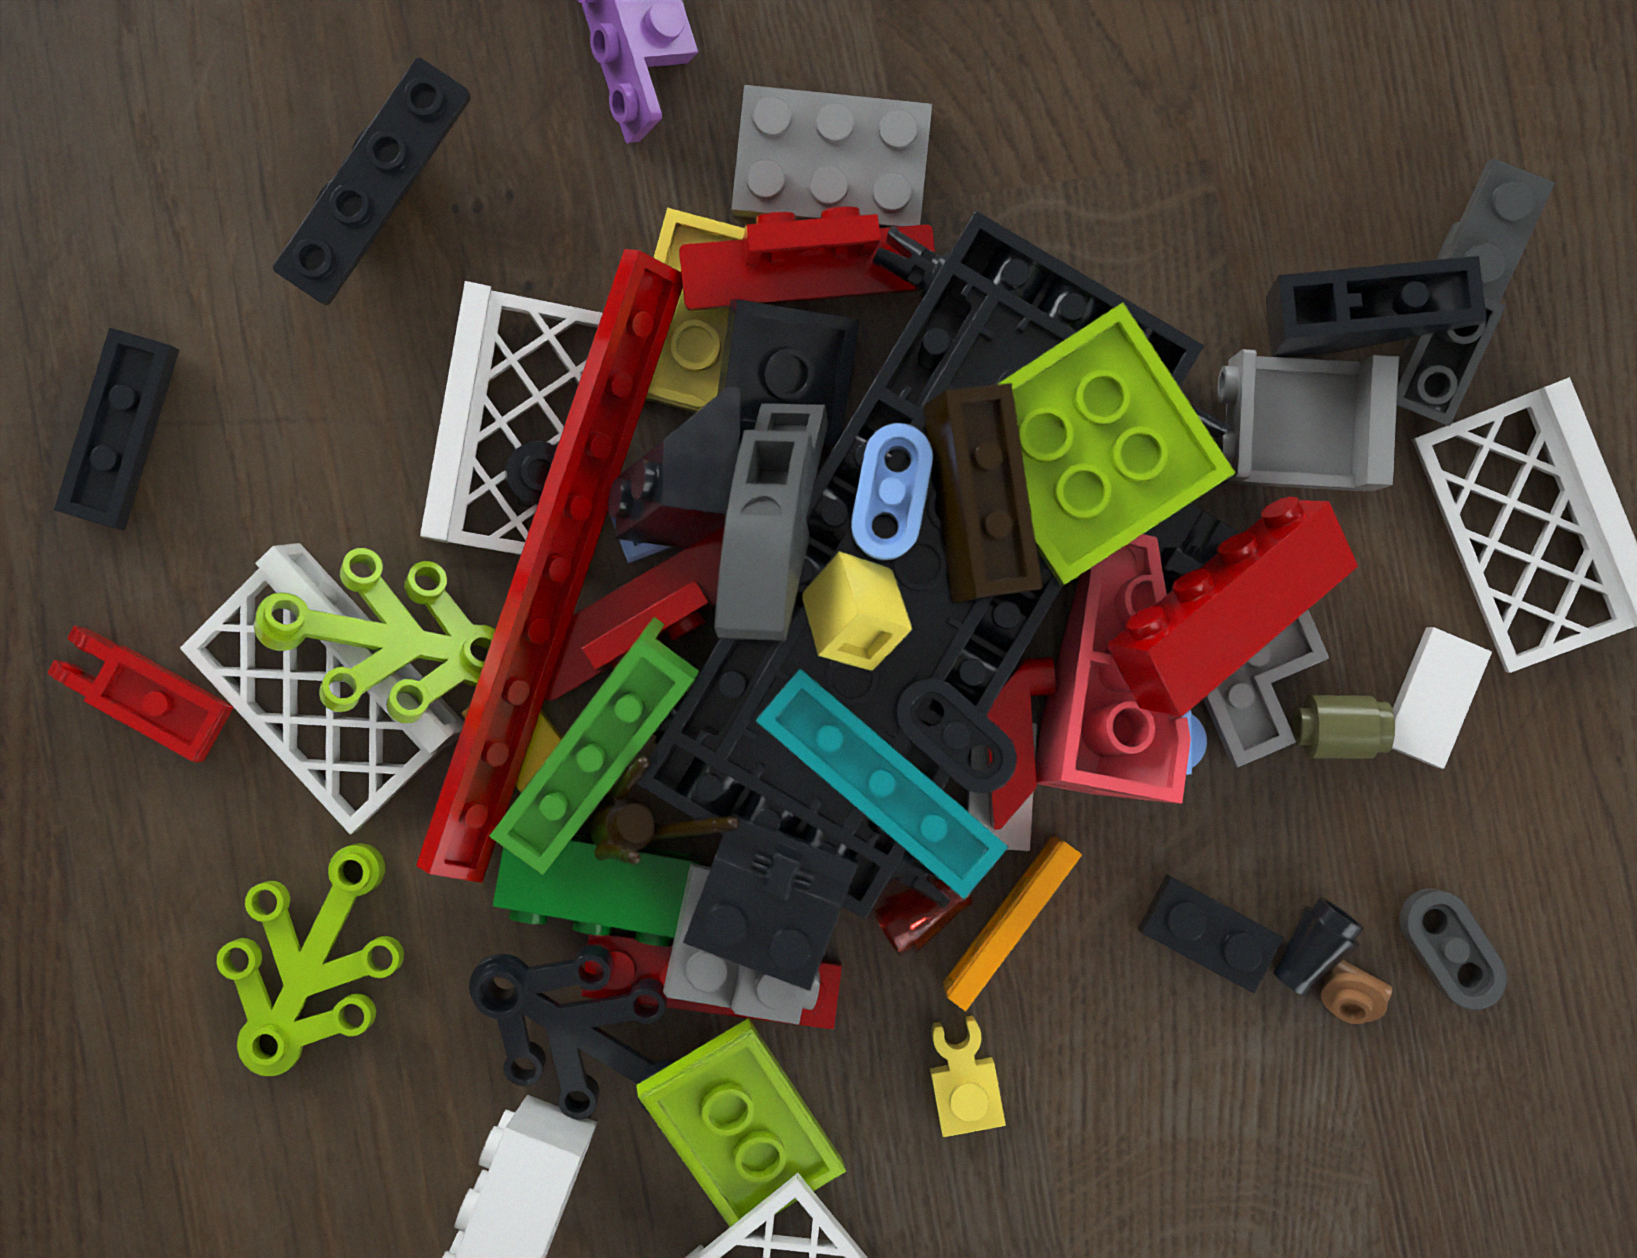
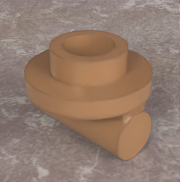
[1321,960,1392,1024]

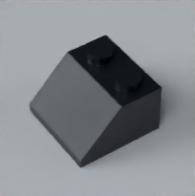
[608,386,741,549]

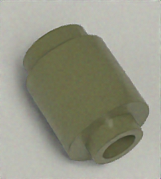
[1292,695,1395,759]

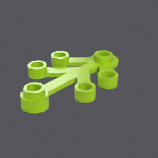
[254,548,496,724]
[217,843,404,1076]

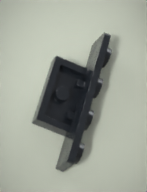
[273,58,471,305]

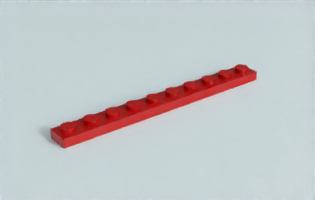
[416,249,683,883]

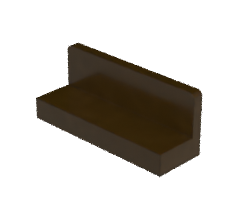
[924,383,1042,603]

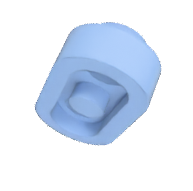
[851,423,933,560]

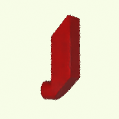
[985,657,1056,830]

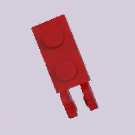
[47,625,234,763]

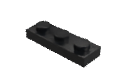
[54,327,179,530]

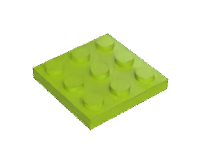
[997,303,1235,586]

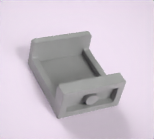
[1216,349,1399,492]

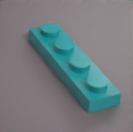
[756,669,1008,899]

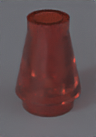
[874,878,973,956]

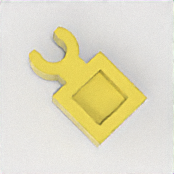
[930,1016,1006,1137]

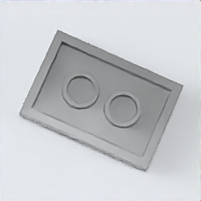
[731,85,932,228]

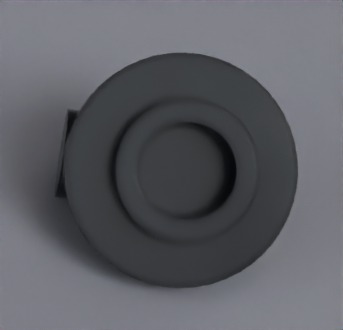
[505,441,557,507]

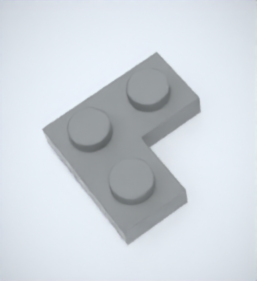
[1203,610,1329,767]

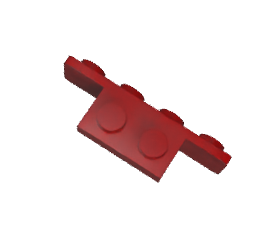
[679,206,935,311]
[545,525,725,701]

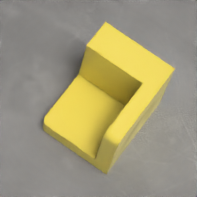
[802,552,912,671]

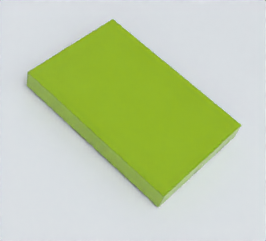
[636,1018,846,1227]

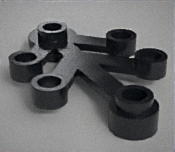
[469,945,676,1119]

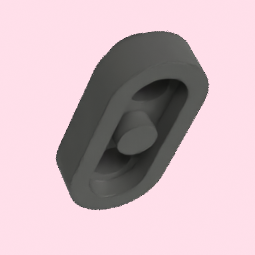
[1399,888,1507,1010]

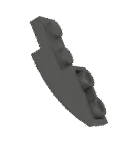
[1397,159,1555,426]
[715,404,828,641]

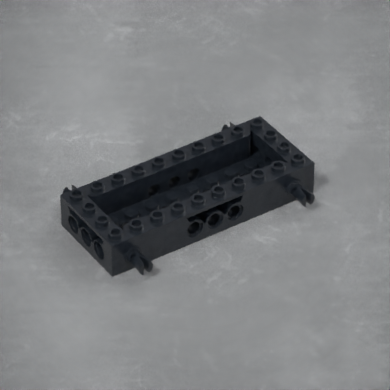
[636,210,1230,920]

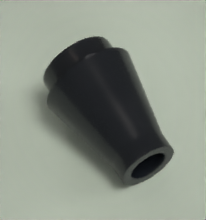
[1273,897,1364,996]

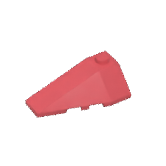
[1035,534,1191,804]

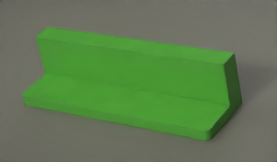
[489,617,699,875]

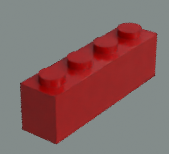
[1107,497,1358,717]

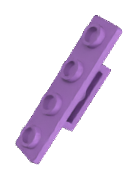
[577,0,698,143]

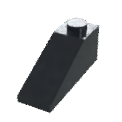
[1266,256,1487,358]

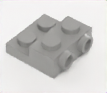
[663,863,820,1025]

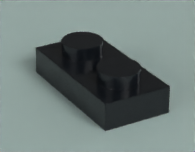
[1137,874,1284,994]

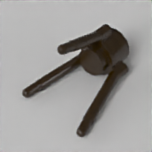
[590,756,740,865]

